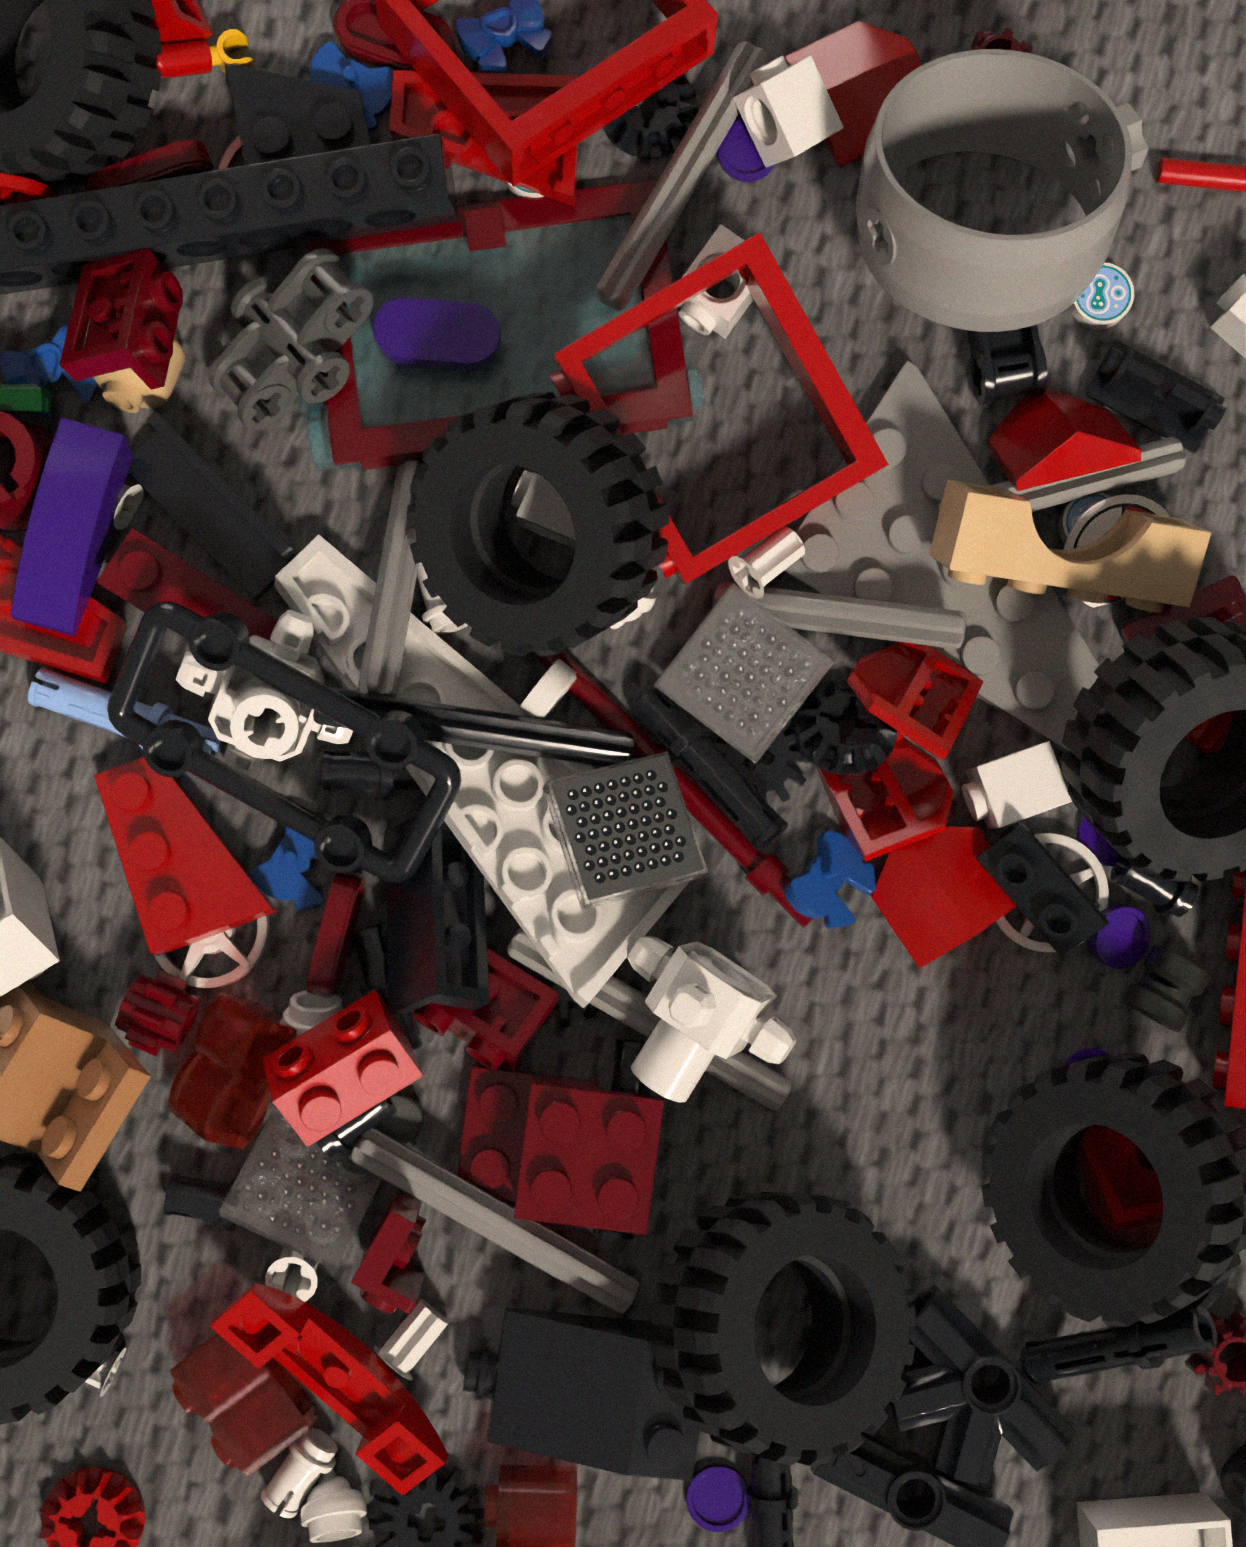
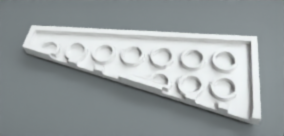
[274,534,705,1008]

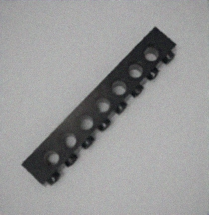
[0,134,460,295]

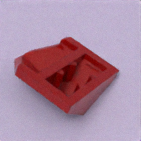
[784,21,922,168]
[988,390,1141,491]
[846,642,984,761]
[816,731,954,862]
[871,827,1016,969]

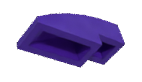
[11,417,134,637]

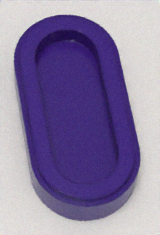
[373,297,501,372]

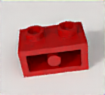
[262,989,423,1147]

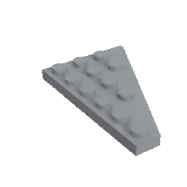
[782,361,1099,752]

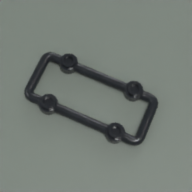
[107,601,462,883]

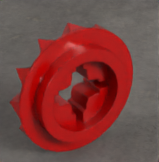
[39,1467,145,1547]

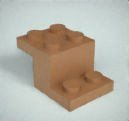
[0,980,151,1192]

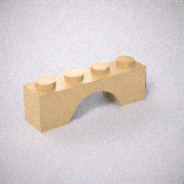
[929,479,1212,613]

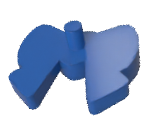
[456,0,552,74]
[309,41,393,132]
[0,324,99,418]
[251,827,324,910]
[784,830,876,929]

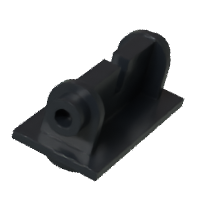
[1084,339,1226,454]
[976,821,1110,956]

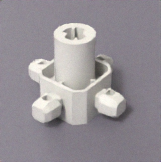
[175,610,353,779]
[628,936,797,1103]

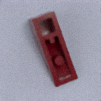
[97,528,277,641]

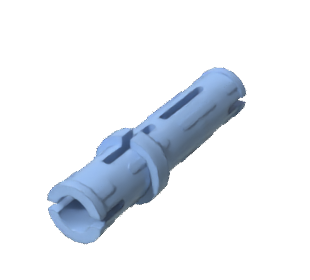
[28,666,223,757]

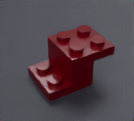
[457,1065,664,1235]

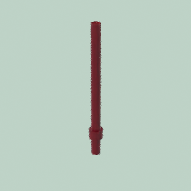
[537,650,813,928]

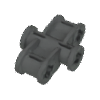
[208,248,374,430]

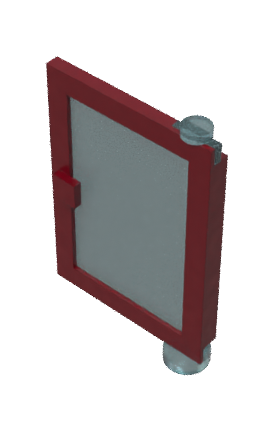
[307,179,704,472]

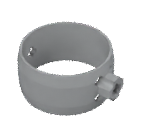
[856,49,1149,332]

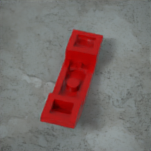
[210,1283,448,1496]

